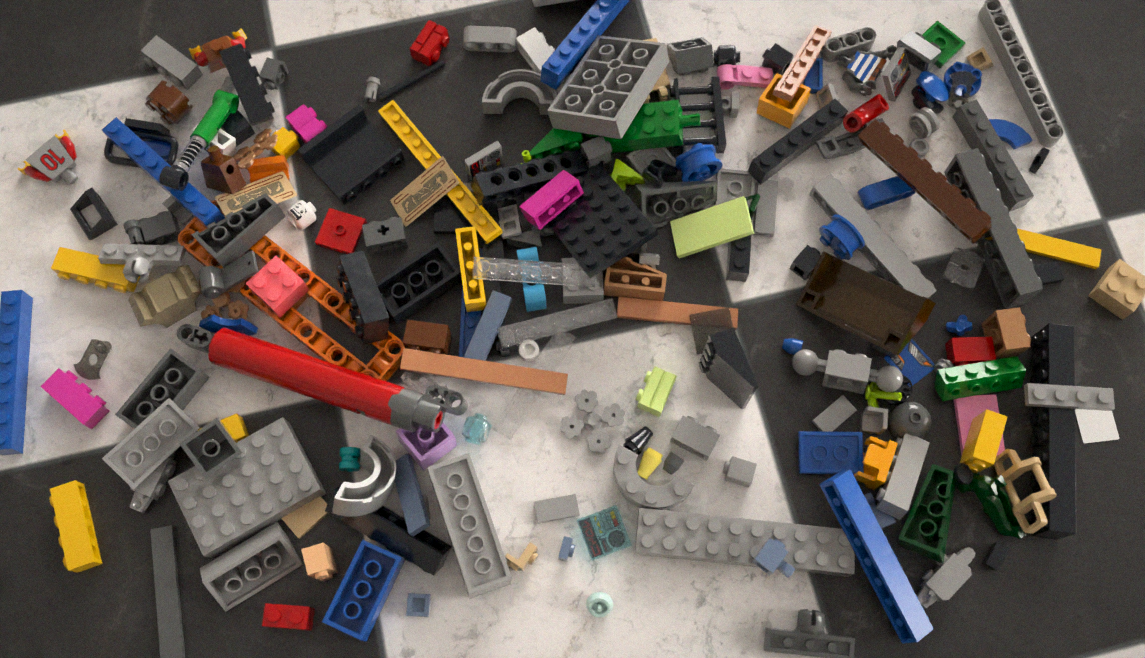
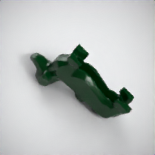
[956,473,1031,539]

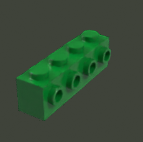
[934,356,1026,401]

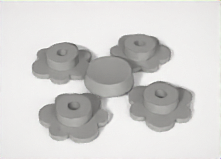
[560,390,625,453]

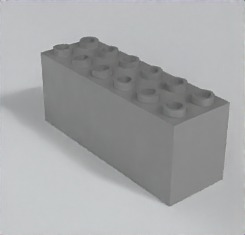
[427,453,512,599]

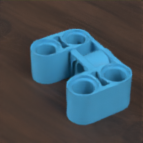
[516,247,547,312]

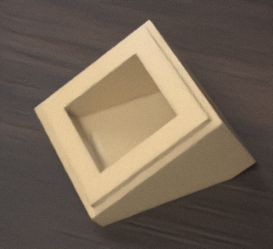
[966,47,994,71]

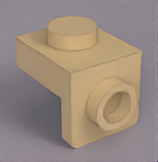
[505,542,539,571]

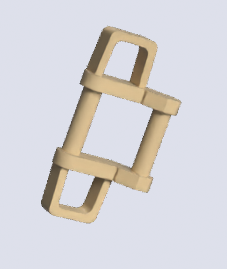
[994,449,1057,534]

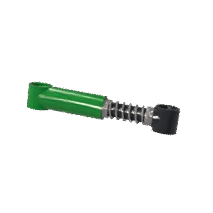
[159,90,240,191]

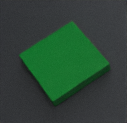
[922,20,966,69]

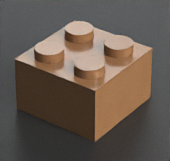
[981,307,1031,360]

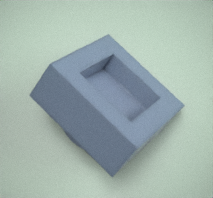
[558,536,575,562]
[406,593,431,617]

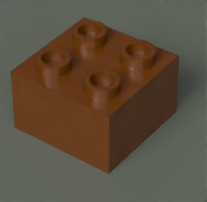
[403,320,452,355]

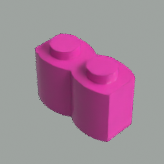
[285,104,327,144]

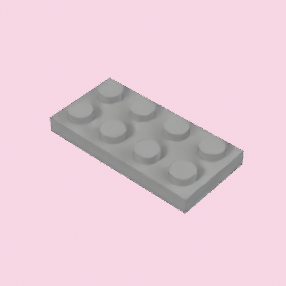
[102,398,200,489]

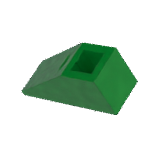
[530,128,583,160]

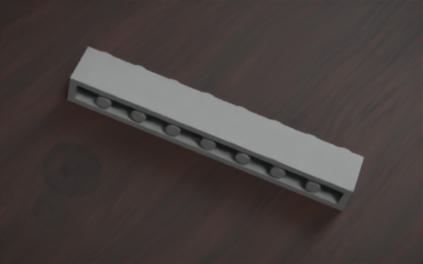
[809,174,937,299]

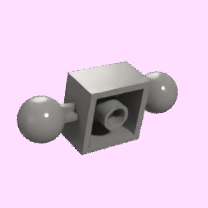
[792,349,903,394]

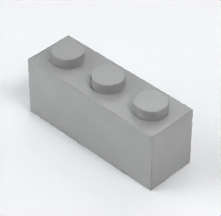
[141,35,203,90]

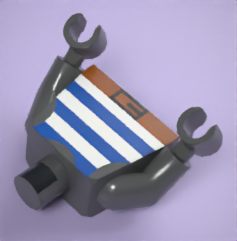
[837,45,897,96]

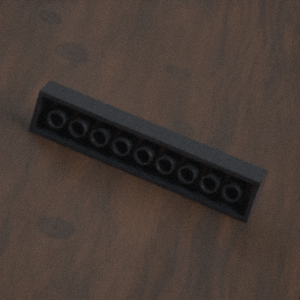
[1030,323,1076,539]

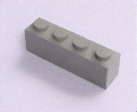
[875,433,930,520]

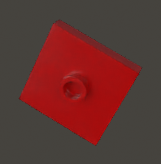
[315,208,367,254]

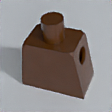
[201,146,246,195]

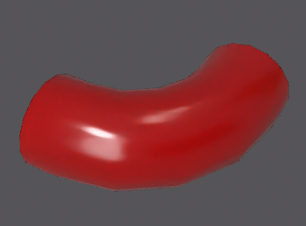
[843,94,889,132]

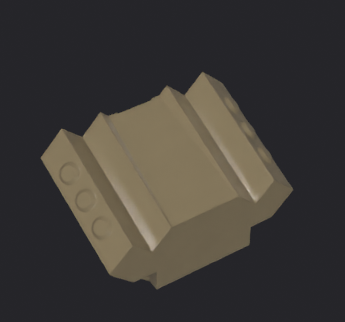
[128,265,201,328]

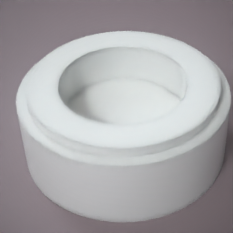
[519,340,539,361]

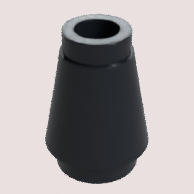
[623,426,653,455]

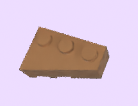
[604,257,667,301]

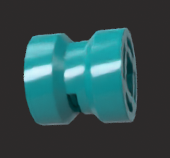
[339,447,361,472]

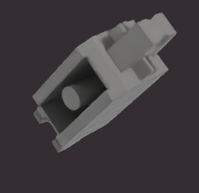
[129,450,177,513]
[917,547,976,609]

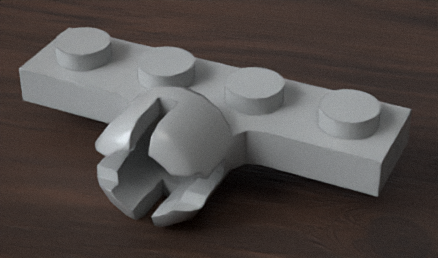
[98,243,186,283]

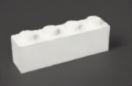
[516,27,572,95]

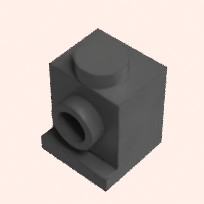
[259,57,289,90]

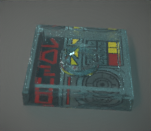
[577,505,632,561]

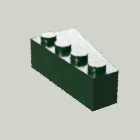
[898,464,956,564]

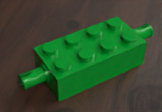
[585,100,701,153]

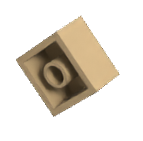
[1088,259,1145,320]

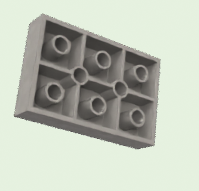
[547,35,669,139]
[168,417,326,559]

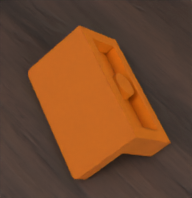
[247,155,290,183]

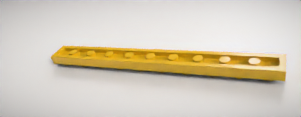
[378,100,503,244]

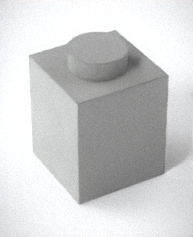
[722,456,757,487]

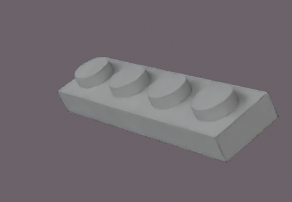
[1024,383,1115,411]

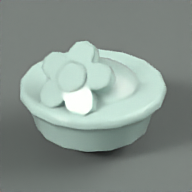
[586,592,613,617]

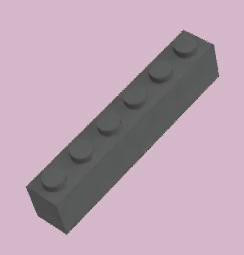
[953,99,1034,212]

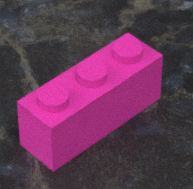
[519,170,584,230]
[40,368,110,429]

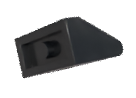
[70,188,118,240]

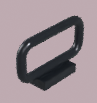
[104,118,179,168]

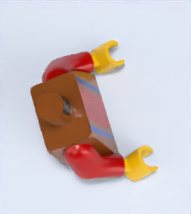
[189,28,247,73]

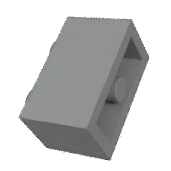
[670,416,720,461]

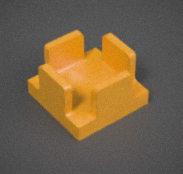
[854,436,898,490]

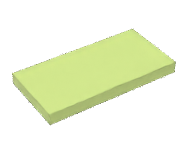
[670,196,754,258]

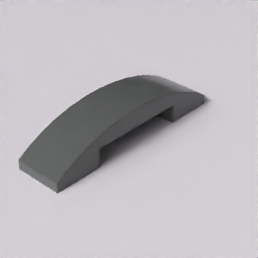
[815,118,885,159]

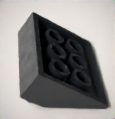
[699,327,758,409]

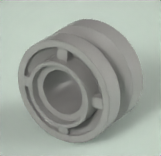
[909,107,940,138]

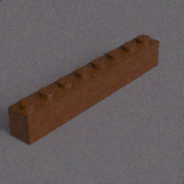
[858,119,992,244]

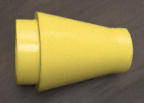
[637,447,663,480]

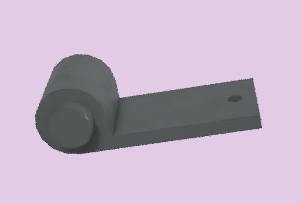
[198,251,259,299]

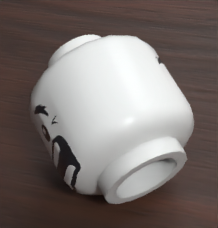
[287,200,317,229]

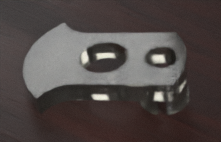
[947,71,978,110]
[74,339,112,380]

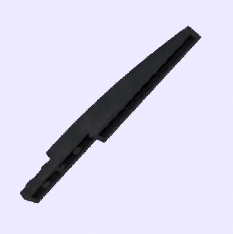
[483,165,510,357]

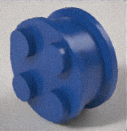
[675,143,722,182]
[819,214,865,260]

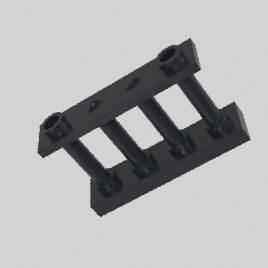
[670,76,726,155]

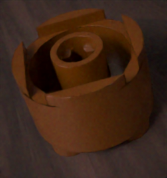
[145,80,193,125]

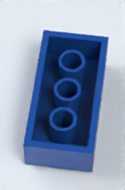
[322,540,405,642]

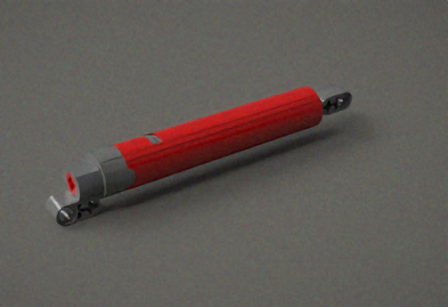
[176,324,468,433]

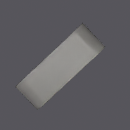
[462,26,517,52]
[822,27,877,62]

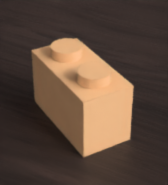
[301,543,338,581]

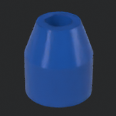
[782,338,803,355]

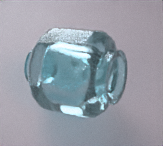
[462,413,492,445]

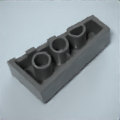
[192,193,286,267]

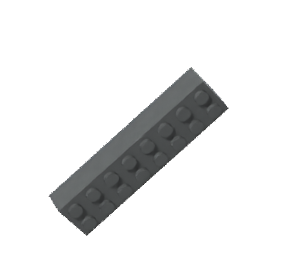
[944,148,1043,309]

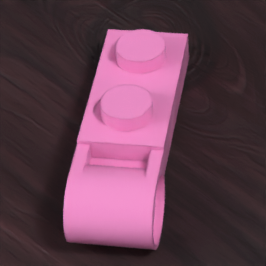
[717,64,773,90]

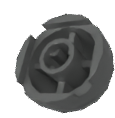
[888,402,932,439]

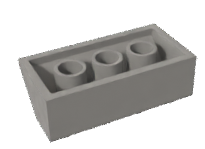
[200,522,303,612]

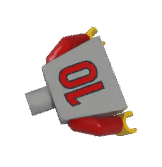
[17,130,78,185]

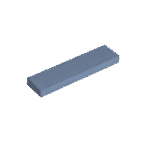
[464,290,512,361]
[395,454,431,536]

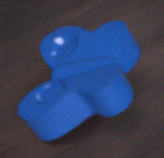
[946,315,973,336]

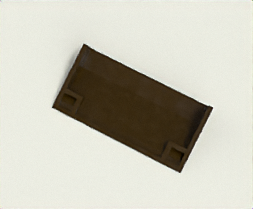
[796,251,936,356]

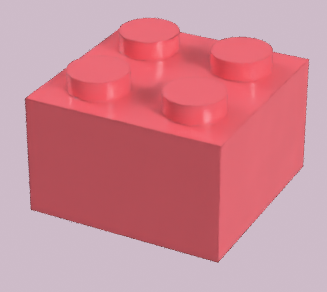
[246,256,309,318]

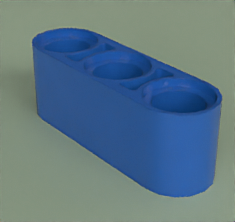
[857,176,916,210]

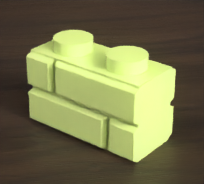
[635,367,677,417]

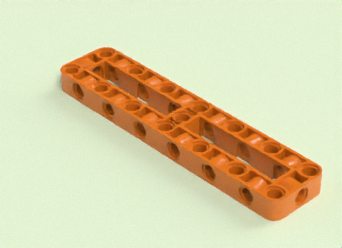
[178,200,405,381]

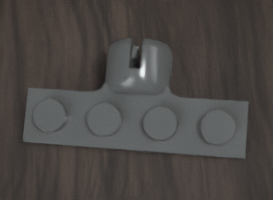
[763,609,855,658]

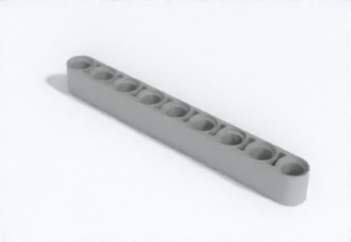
[978,0,1064,148]

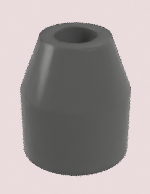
[663,452,684,475]

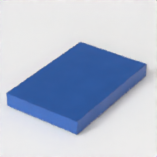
[798,431,864,474]

